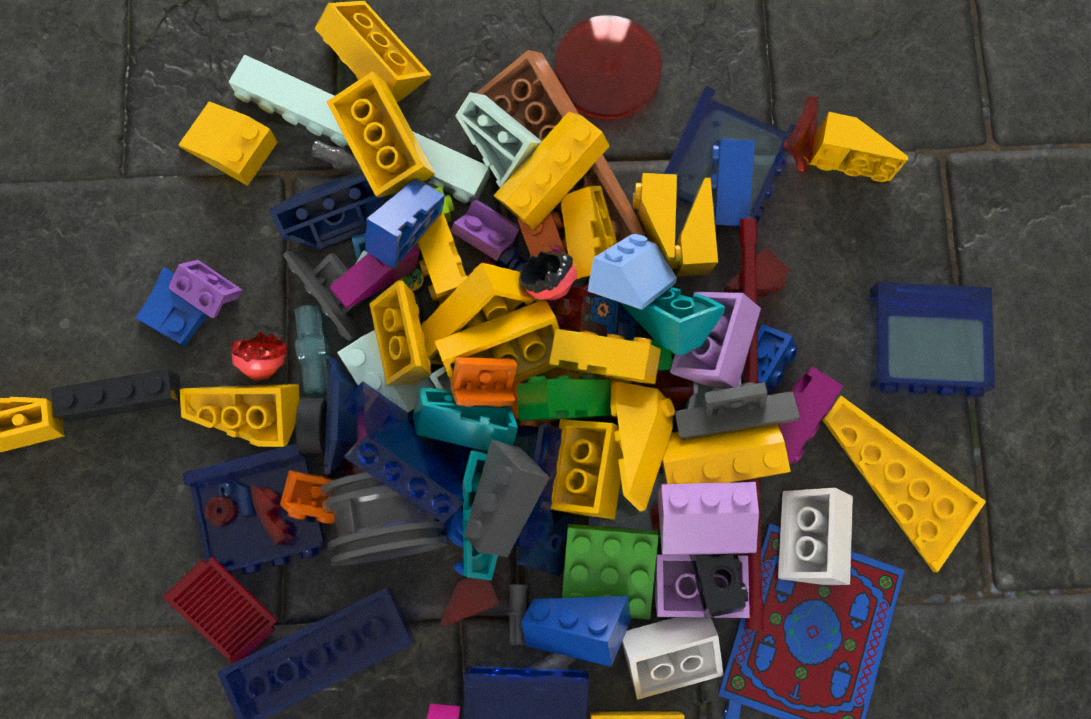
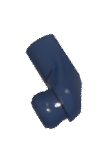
[218,480,256,517]

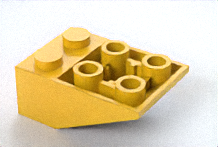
[810,112,908,182]

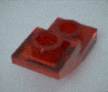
[251,484,292,546]

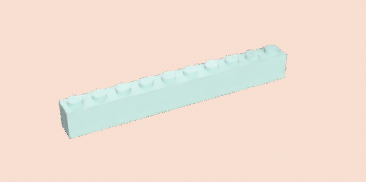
[229,55,490,203]

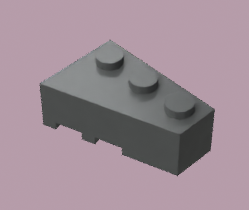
[464,440,550,557]

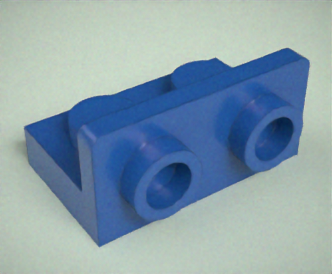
[741,324,798,394]

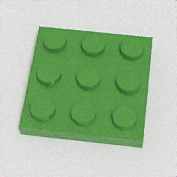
[562,524,659,620]

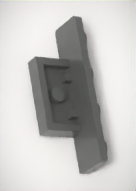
[283,251,365,341]
[675,382,799,440]

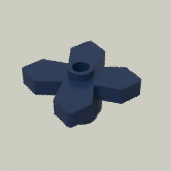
[516,505,574,576]

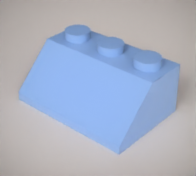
[588,234,677,310]

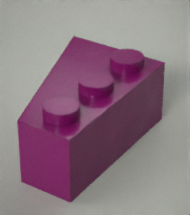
[778,367,843,465]

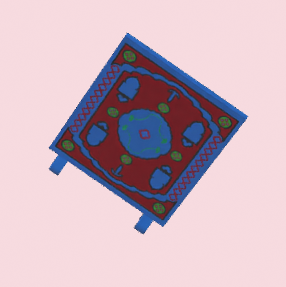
[718,523,904,719]

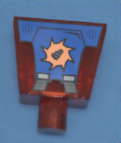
[554,284,620,337]

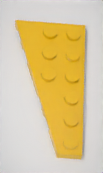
[822,396,986,573]

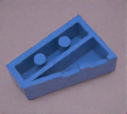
[710,139,755,226]
[364,178,445,269]
[521,596,631,667]

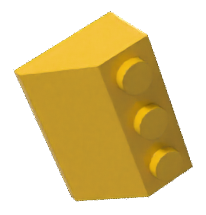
[370,281,431,386]
[545,419,623,520]

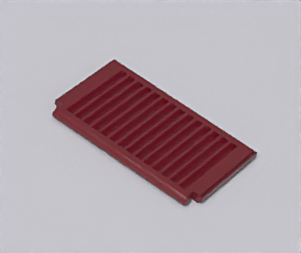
[162,557,278,667]

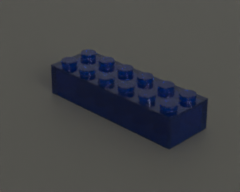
[217,588,416,719]

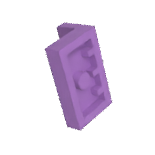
[450,199,520,261]
[169,260,242,318]

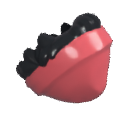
[519,251,577,300]

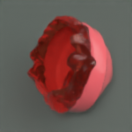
[230,332,287,381]

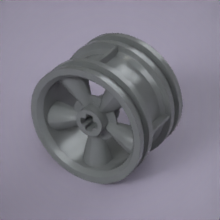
[320,466,448,566]

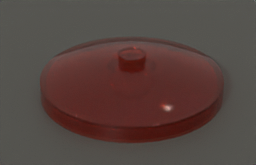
[555,15,662,119]

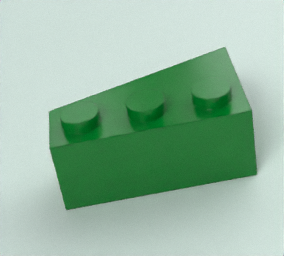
[517,375,612,421]

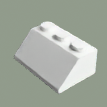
[778,488,853,585]
[622,617,724,700]

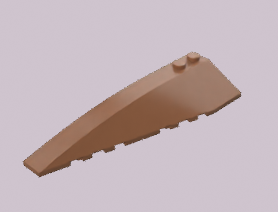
[476,50,672,289]

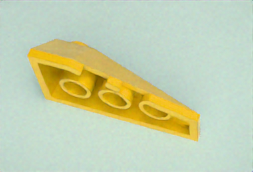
[610,382,675,512]
[180,384,300,447]

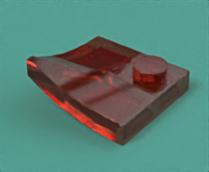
[783,96,819,172]

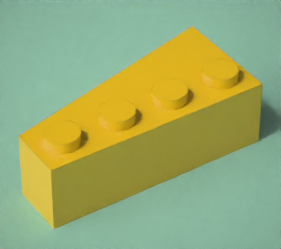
[421,263,536,366]

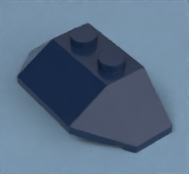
[269,172,387,250]
[324,358,371,477]

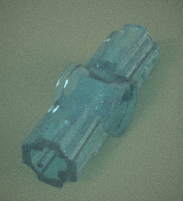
[295,305,330,394]

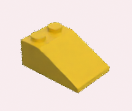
[179,102,278,186]
[632,173,677,267]
[671,178,718,277]

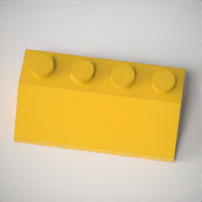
[315,1,431,102]
[326,71,435,198]
[493,112,610,231]
[435,299,559,383]
[661,424,791,484]

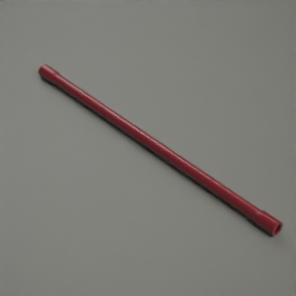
[740,218,764,630]

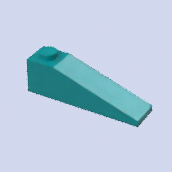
[619,287,725,355]
[463,450,498,580]

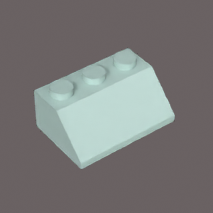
[337,330,436,427]

